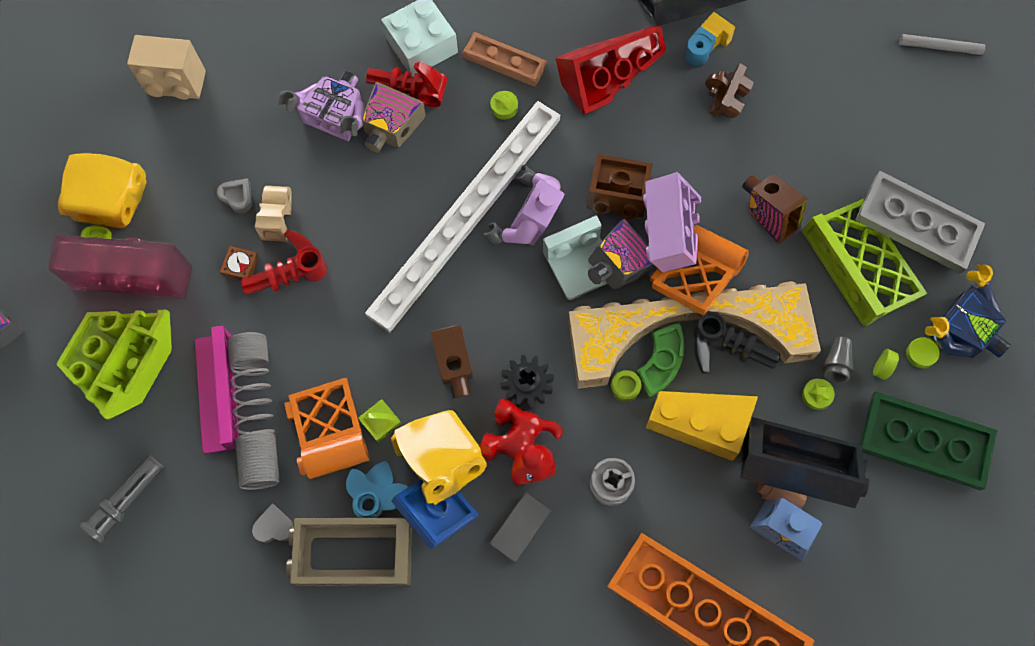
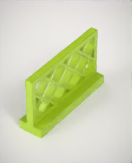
[802,199,927,327]

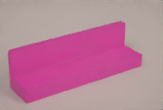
[195,326,239,454]

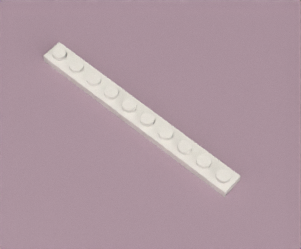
[365,101,560,333]

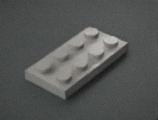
[855,171,985,274]

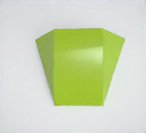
[56,310,172,420]

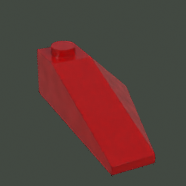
[555,25,666,114]

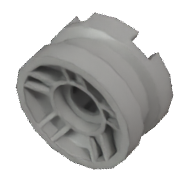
[590,458,635,506]

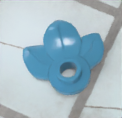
[346,461,408,518]

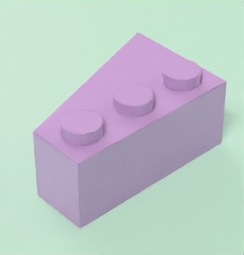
[643,172,701,272]

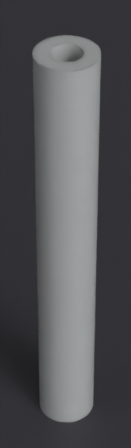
[899,34,985,55]

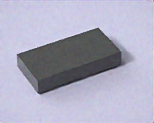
[489,492,552,563]

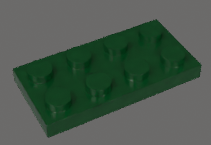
[860,391,998,491]

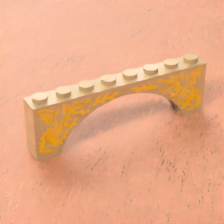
[568,281,821,389]

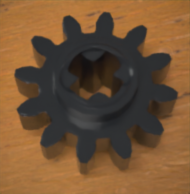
[500,355,554,410]

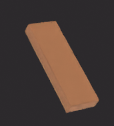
[462,32,547,87]

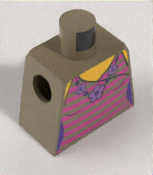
[362,82,426,153]

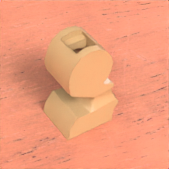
[255,185,292,242]

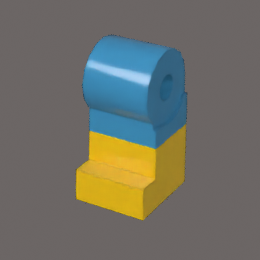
[685,12,735,67]

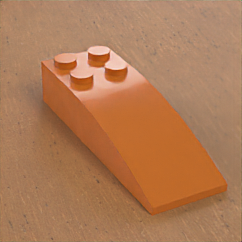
[607,533,815,646]

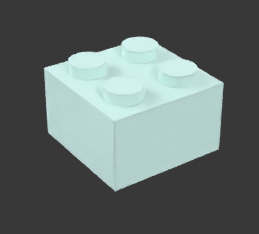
[381,0,458,77]

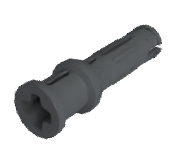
[79,455,164,543]

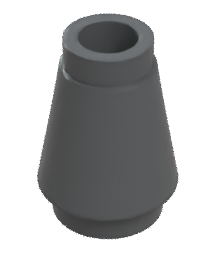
[822,337,854,384]

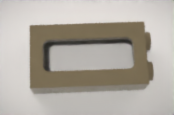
[286,518,413,586]

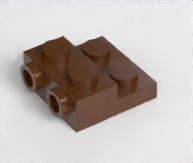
[587,154,653,220]

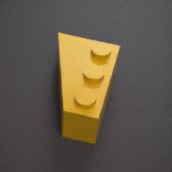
[646,391,758,461]

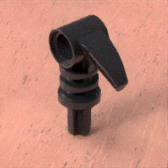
[694,312,781,374]

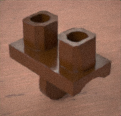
[705,63,754,118]

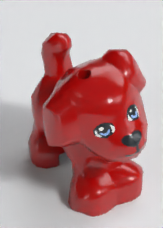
[480,398,563,487]

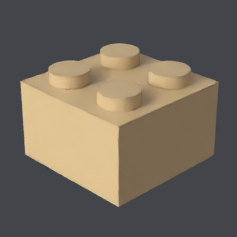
[127,35,206,100]

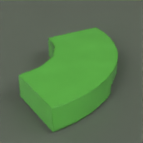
[636,322,684,399]

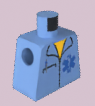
[749,498,822,561]

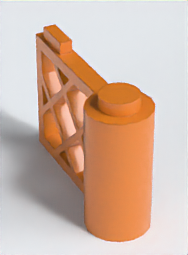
[650,225,749,316]
[284,377,370,480]

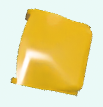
[58,153,147,228]
[391,410,487,505]

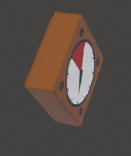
[220,246,259,280]

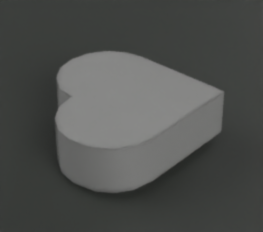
[217,178,252,213]
[252,503,294,543]

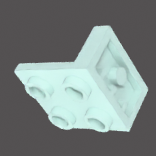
[543,216,608,300]

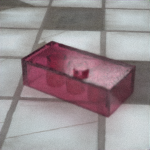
[48,235,192,298]

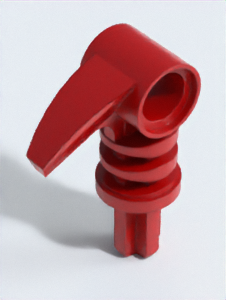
[366,62,448,108]
[241,230,327,295]

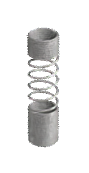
[227,332,280,490]

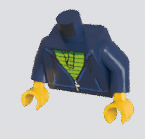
[925,264,1011,358]

